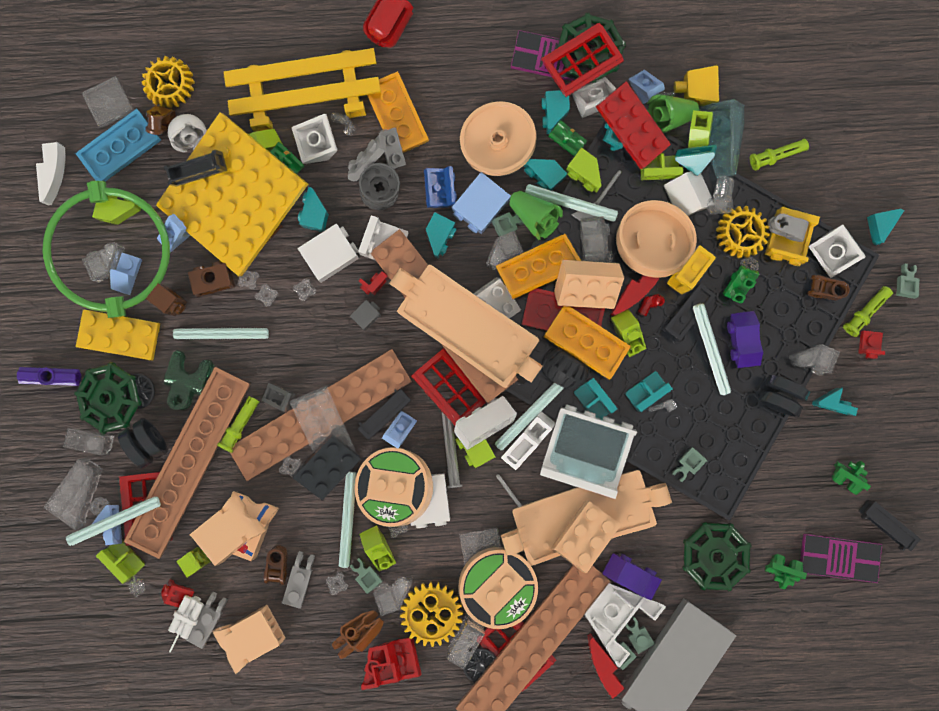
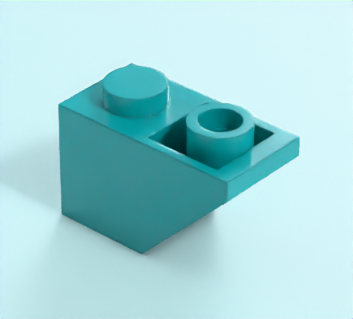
[541,90,570,134]
[524,159,567,191]
[298,187,329,232]
[426,212,457,259]

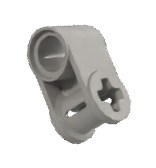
[767,214,809,242]

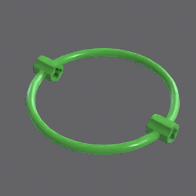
[43,181,170,318]

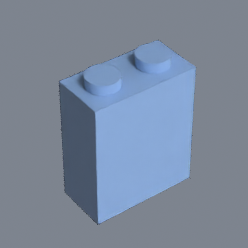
[452,172,511,234]

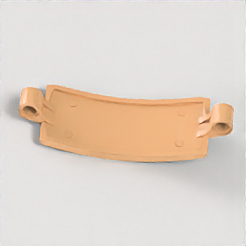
[389,265,543,388]
[501,470,672,566]

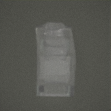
[486,231,523,270]
[82,242,125,283]
[789,344,840,376]
[63,428,114,456]
[373,576,413,616]

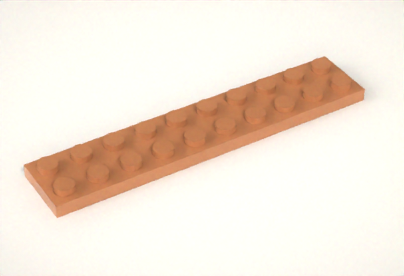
[370,229,518,403]
[230,349,412,481]
[124,367,251,559]
[455,565,611,711]

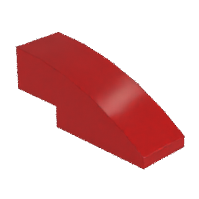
[610,275,659,316]
[587,633,625,699]

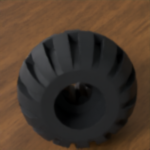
[543,345,590,389]

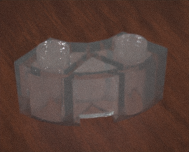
[580,216,612,263]

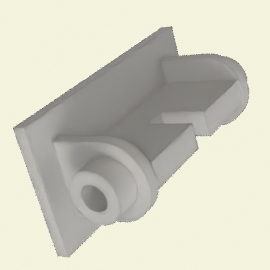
[379,127,406,169]

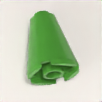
[647,94,699,134]
[510,191,563,240]

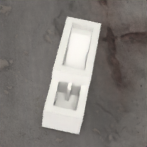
[36,142,65,205]
[501,411,556,470]

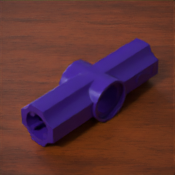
[17,367,82,386]

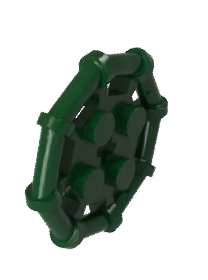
[555,13,626,83]
[74,362,142,434]
[682,522,752,592]

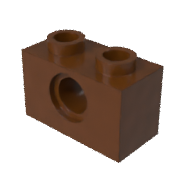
[188,261,235,297]
[146,283,188,316]

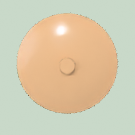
[460,102,537,176]

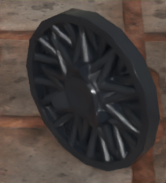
[125,373,155,409]
[463,647,496,683]

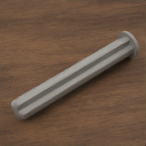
[442,412,463,488]

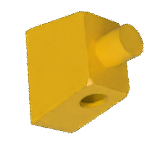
[673,66,719,107]

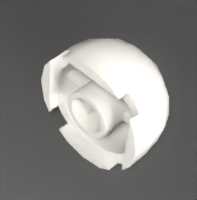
[167,114,207,152]

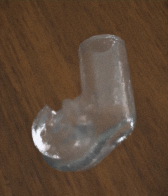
[331,112,356,136]

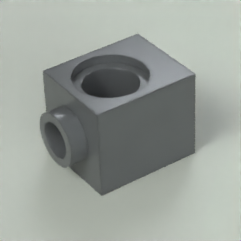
[350,300,381,331]

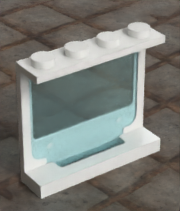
[540,404,637,499]

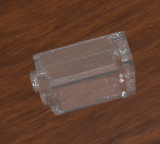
[447,614,485,669]

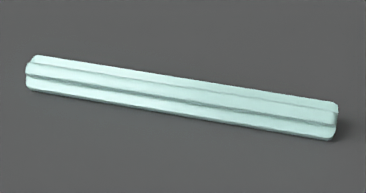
[525,184,618,222]
[693,303,731,395]
[173,328,269,339]
[495,383,564,450]
[339,471,357,568]
[66,497,161,546]

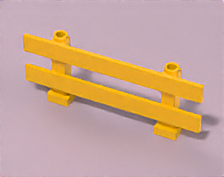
[224,48,381,132]

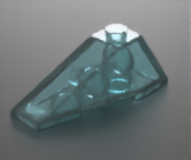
[699,99,744,178]

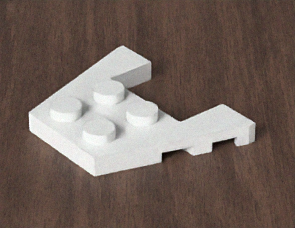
[584,583,666,668]

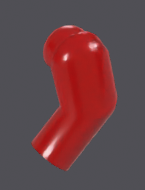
[638,294,665,317]

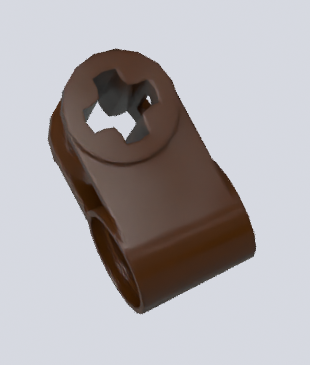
[145,105,176,135]
[807,275,850,300]
[264,545,288,585]

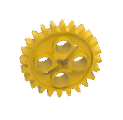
[400,581,463,647]

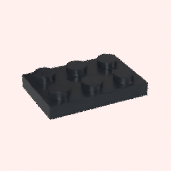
[292,433,361,500]

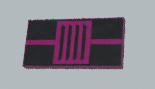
[511,30,592,81]
[800,534,882,583]

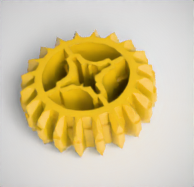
[141,56,195,109]
[716,206,770,258]

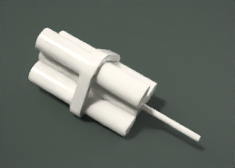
[168,595,204,652]

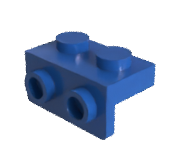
[424,166,457,208]

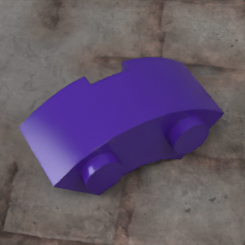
[727,311,763,368]
[602,553,662,600]

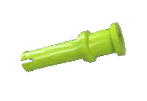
[750,139,809,171]
[843,286,893,337]
[217,396,259,453]

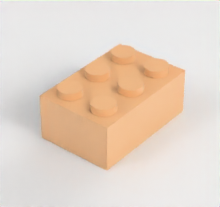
[554,260,624,309]
[552,501,621,573]

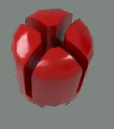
[363,0,413,48]

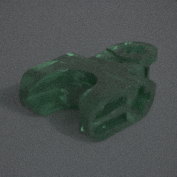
[164,350,214,410]

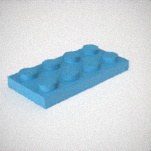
[75,108,161,182]

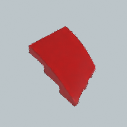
[361,637,422,690]

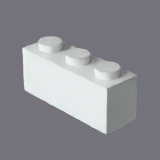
[454,396,517,450]

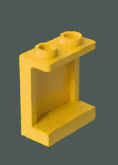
[765,207,820,266]
[667,246,716,295]

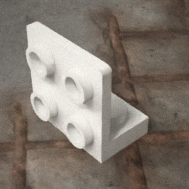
[358,215,409,260]
[473,277,521,319]

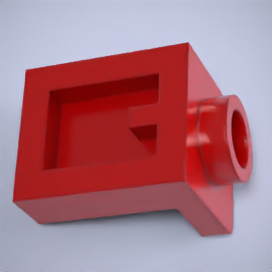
[359,271,389,296]
[859,331,885,359]
[161,580,194,608]

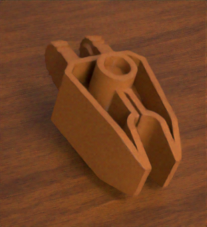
[332,610,384,659]

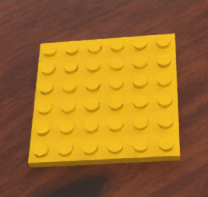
[156,112,308,276]

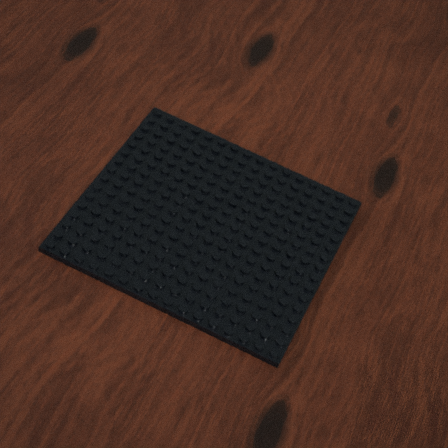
[505,121,880,521]

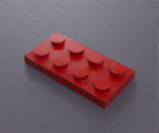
[595,81,671,169]
[521,288,605,331]

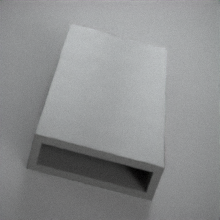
[619,598,736,711]

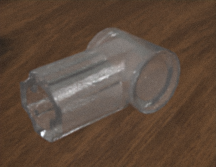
[707,176,735,215]

